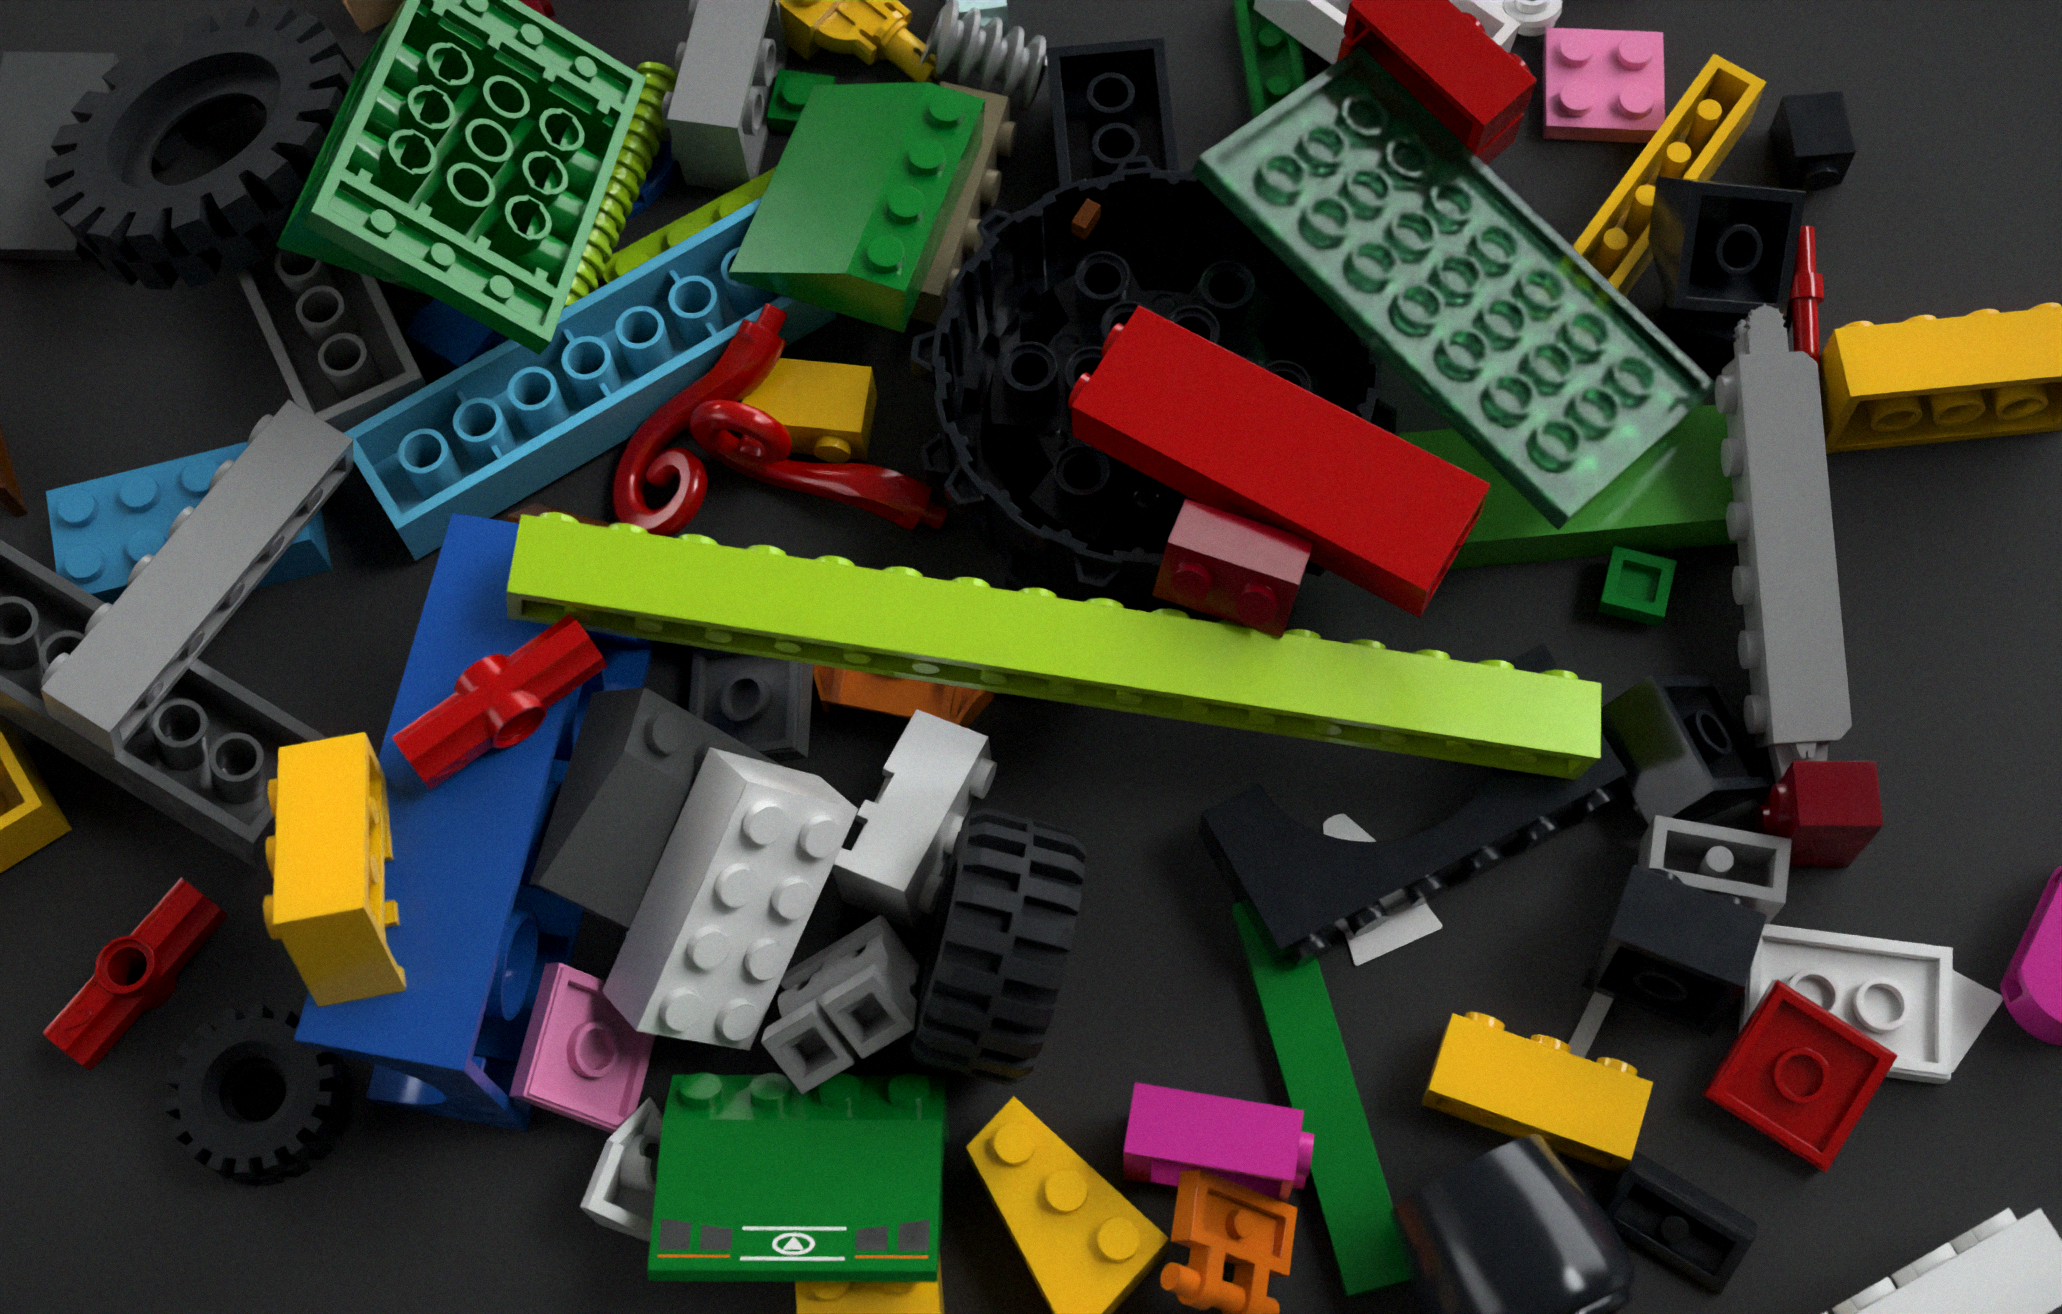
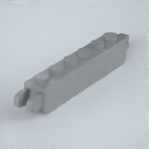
[1715,303,1852,784]

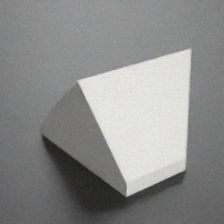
[580,1096,663,1242]

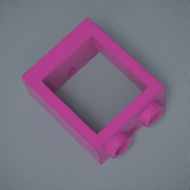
[1123,1082,1314,1203]

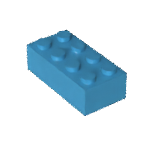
[46,441,332,605]

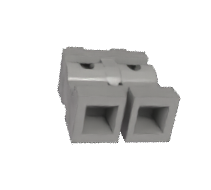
[761,915,920,1094]

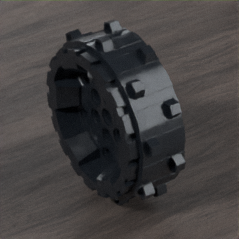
[910,156,1397,620]

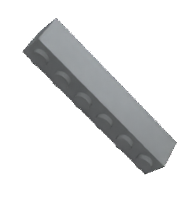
[40,399,353,757]

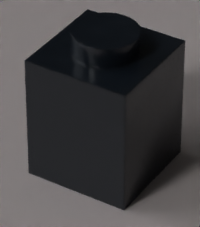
[1769,91,1856,191]

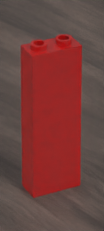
[1068,305,1491,618]

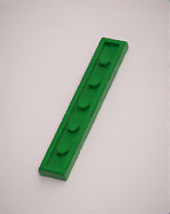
[1231,903,1411,1299]

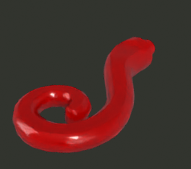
[611,303,788,537]
[688,400,948,531]

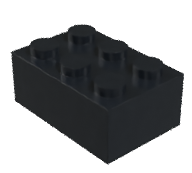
[1046,38,1180,188]

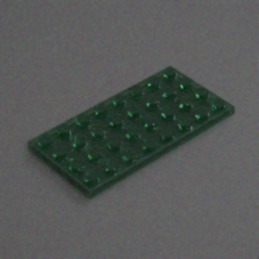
[1191,46,1715,530]

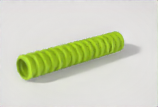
[563,62,677,309]

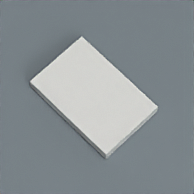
[1739,924,1953,1085]

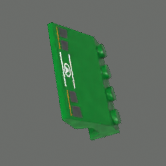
[647,1073,949,1282]

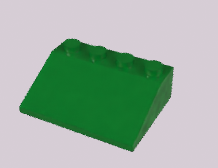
[729,82,985,333]

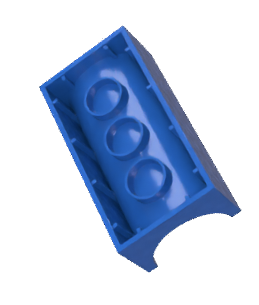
[294,513,656,1132]

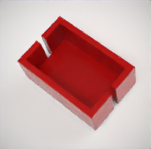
[1335,0,1537,185]

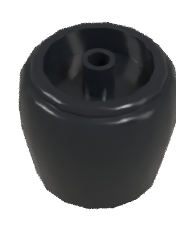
[1390,1134,1635,1314]

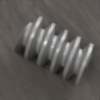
[919,0,1047,111]

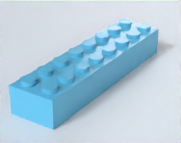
[344,196,837,561]

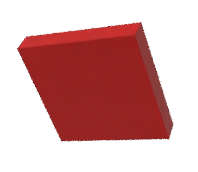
[1701,979,1898,1172]

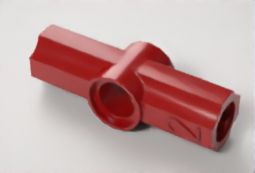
[392,614,608,790]
[42,878,228,1071]

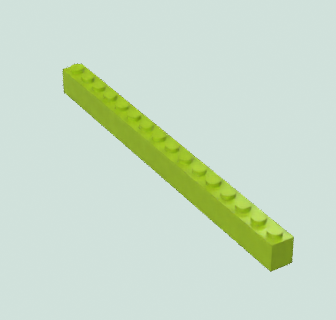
[507,512,1602,779]

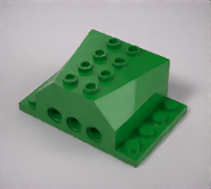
[276,0,646,355]

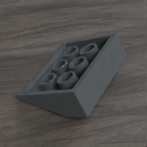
[529,687,784,932]

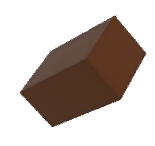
[1071,198,1101,240]

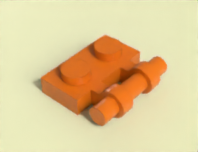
[1160,1169,1297,1314]

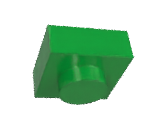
[767,69,836,133]
[1597,546,1677,627]

